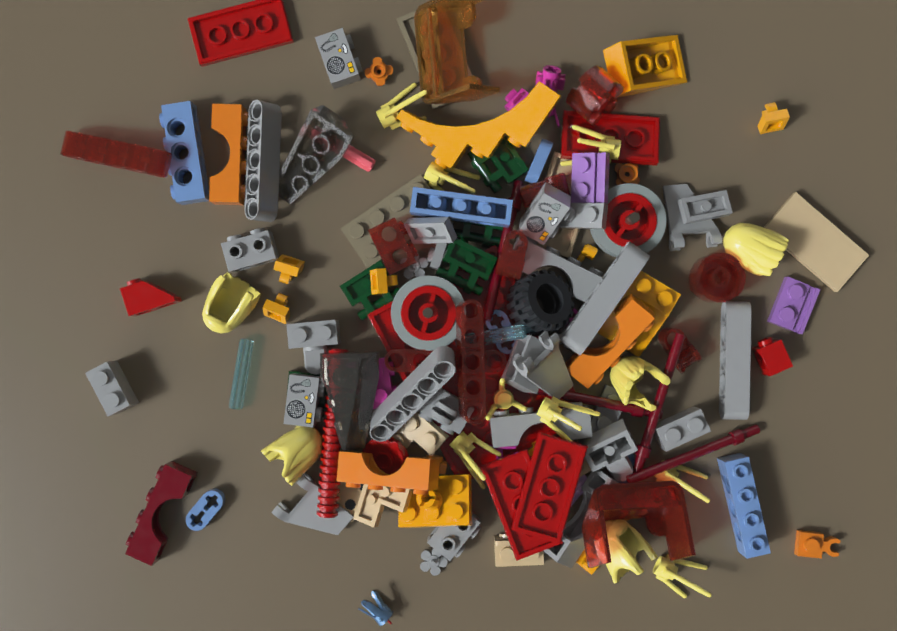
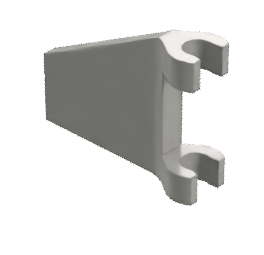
[662,184,722,251]
[513,331,574,399]
[272,473,354,535]

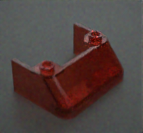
[582,481,696,568]

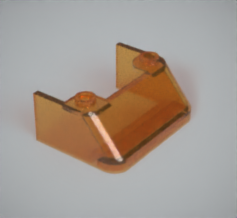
[414,0,500,104]

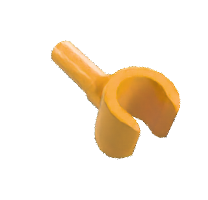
[576,244,598,262]

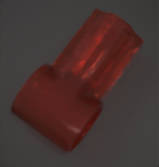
[519,173,571,208]

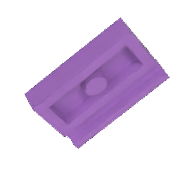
[571,152,610,203]
[767,277,820,334]

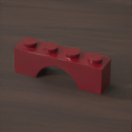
[125,461,198,566]

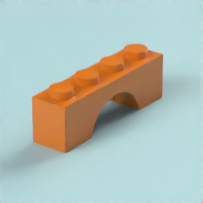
[209,104,248,205]
[565,293,655,389]
[337,451,440,495]

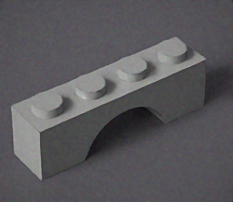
[505,235,604,302]
[490,402,593,448]
[544,469,626,568]

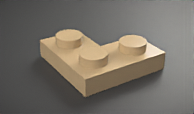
[392,411,449,454]
[353,484,414,528]

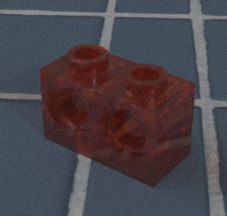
[368,217,419,275]

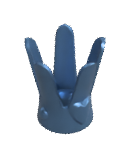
[358,590,393,626]

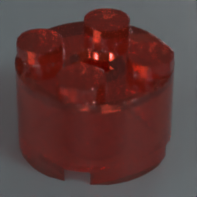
[566,65,625,126]
[689,253,746,303]

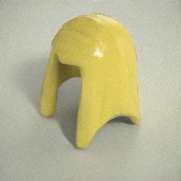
[723,223,789,276]
[202,272,261,334]
[610,356,670,411]
[261,426,324,486]
[597,519,658,583]

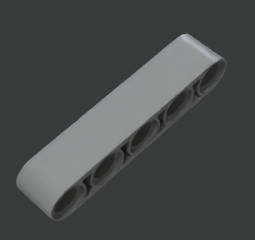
[245,100,282,222]
[560,241,650,356]
[719,301,751,420]
[370,346,456,442]

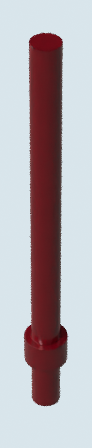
[482,180,524,321]
[633,332,686,473]
[517,388,663,419]
[626,424,760,485]

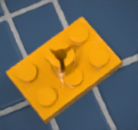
[398,474,472,528]

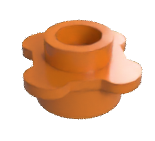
[364,57,393,86]
[614,163,640,185]

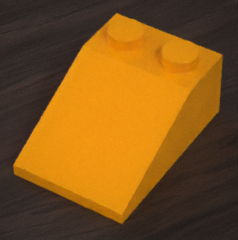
[603,35,687,98]
[598,271,681,357]

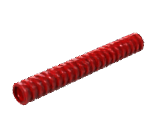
[316,349,350,518]

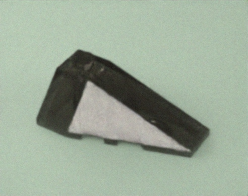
[278,105,354,204]
[320,351,379,451]

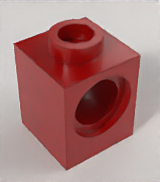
[751,337,793,376]

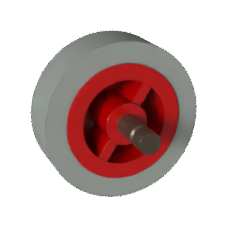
[590,183,666,257]
[391,276,466,351]

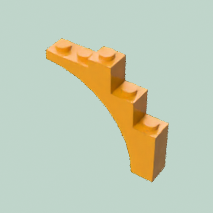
[396,81,562,169]

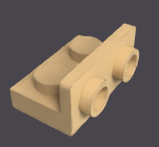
[494,532,544,567]

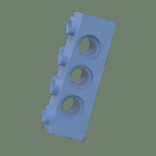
[159,101,209,205]
[410,187,513,228]
[717,453,771,559]

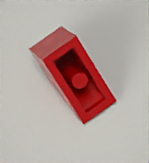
[120,278,182,316]

